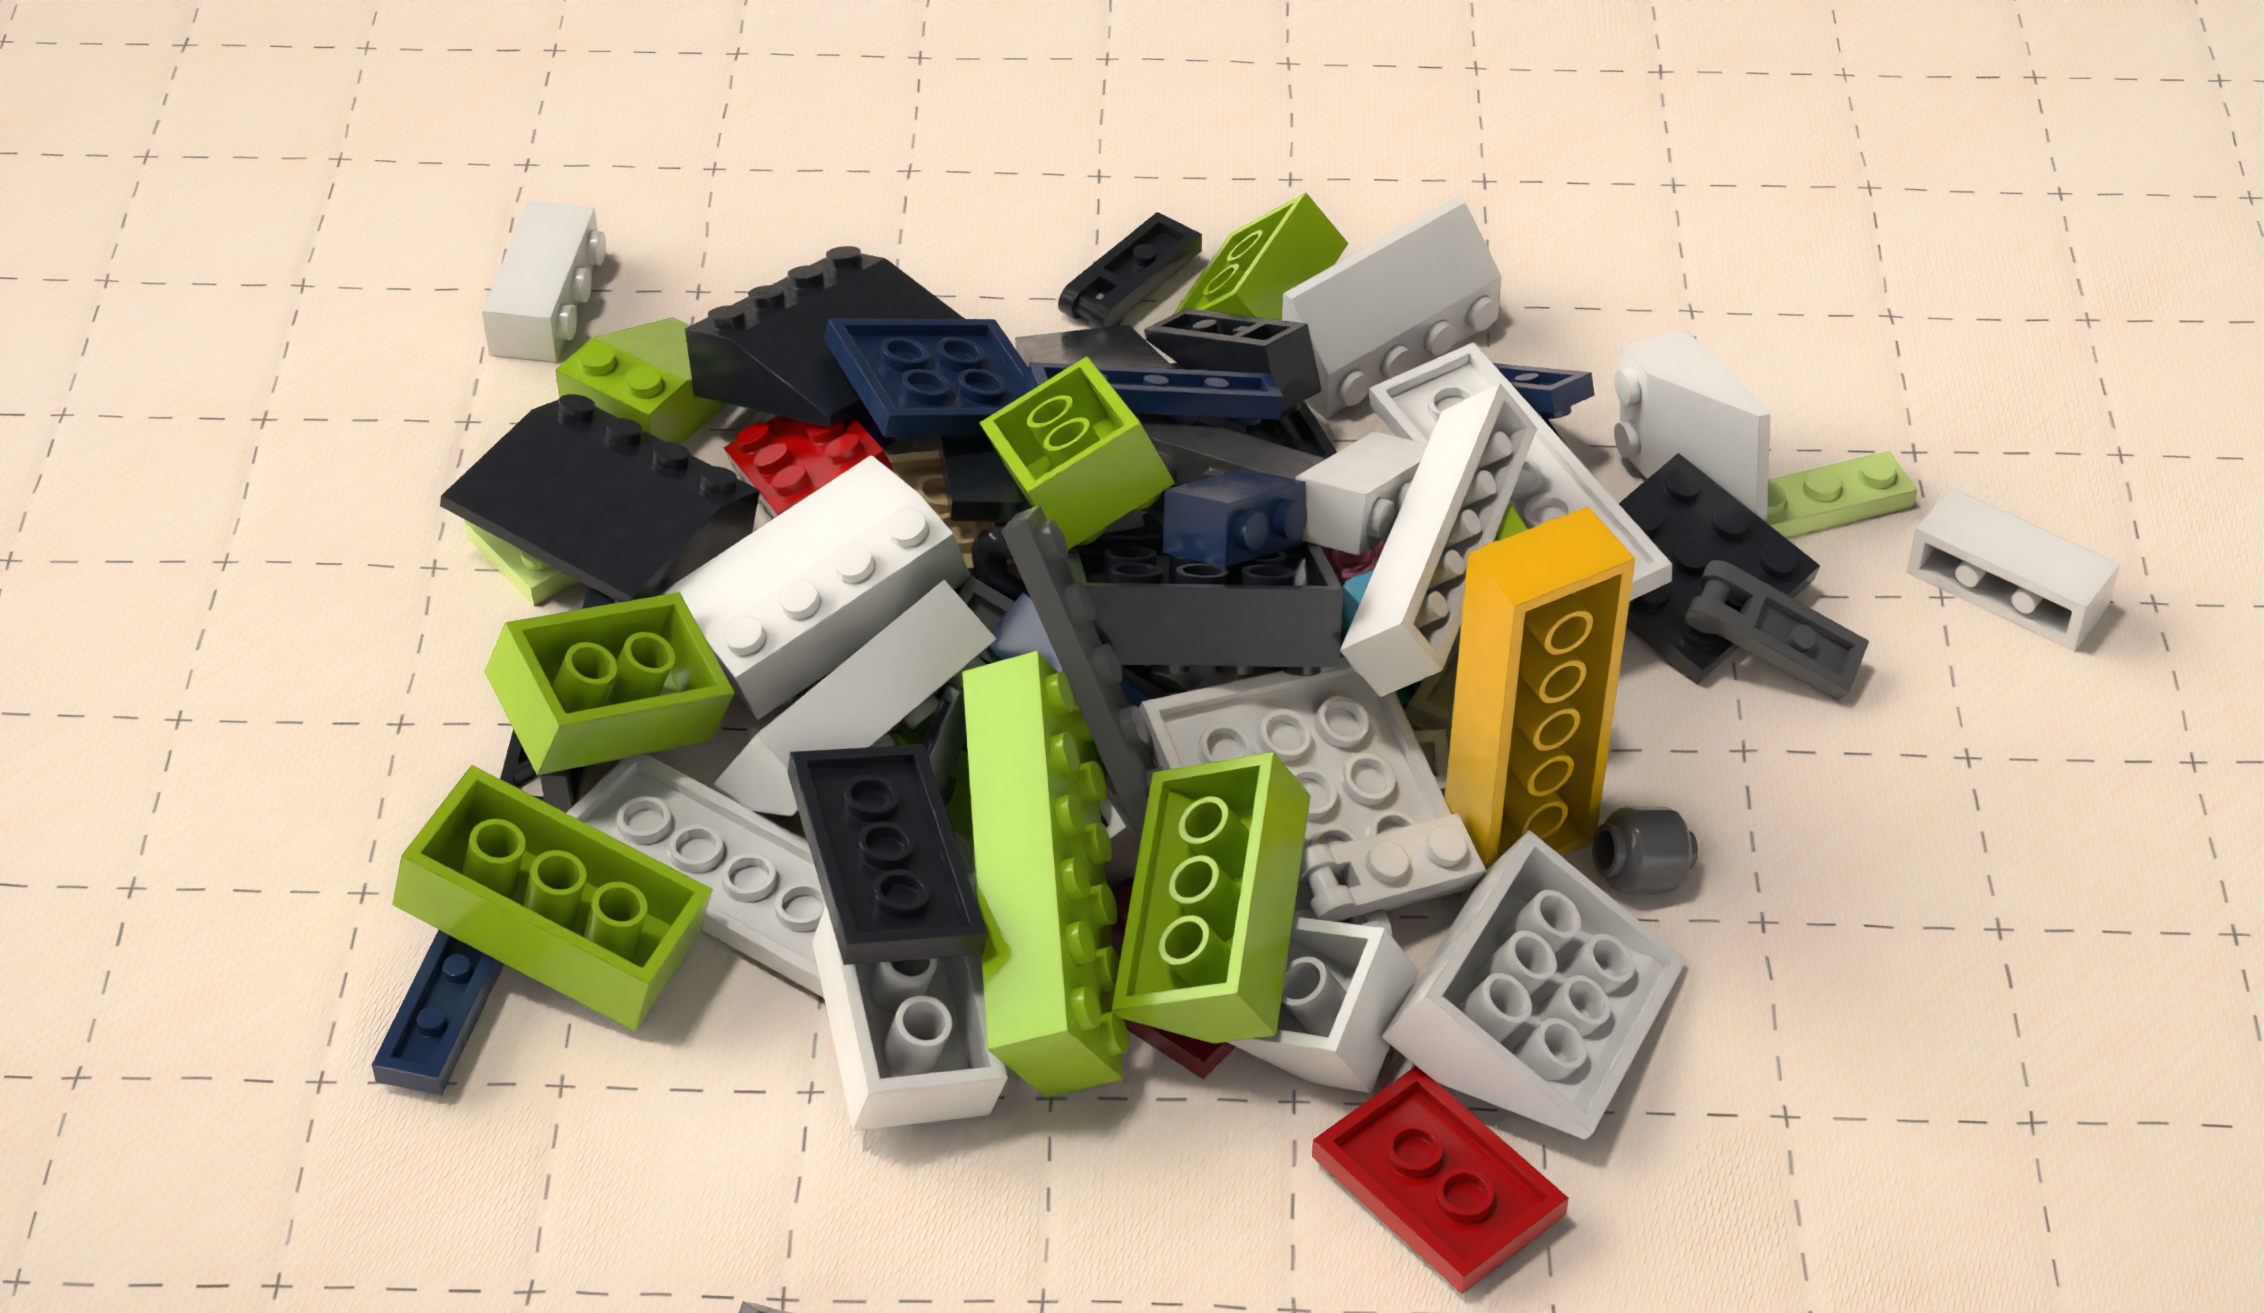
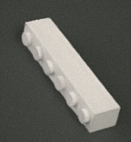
[1340,383,1537,697]

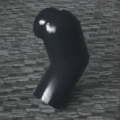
[970,527,1031,602]

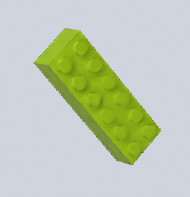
[962,651,1129,1098]

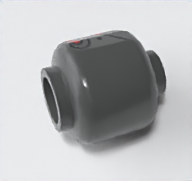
[1592,806,1698,894]

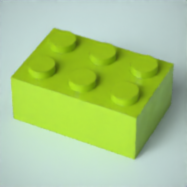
[980,356,1176,550]
[484,592,735,775]

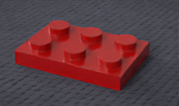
[723,416,894,518]
[1312,1066,1569,1294]

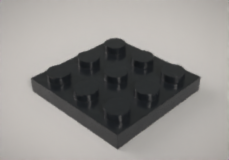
[1618,453,1820,685]

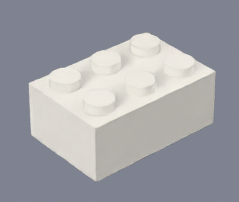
[812,906,1008,1131]

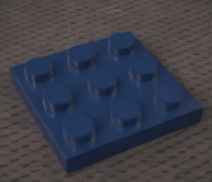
[824,319,1029,440]

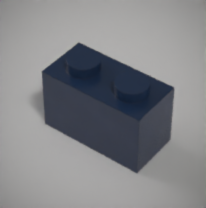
[1163,469,1307,567]

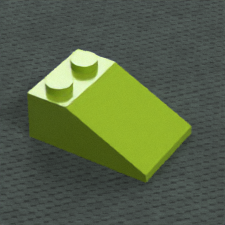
[555,317,727,445]

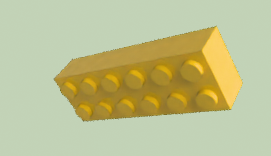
[1445,506,1635,882]

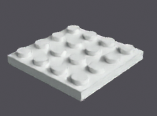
[1139,657,1476,922]

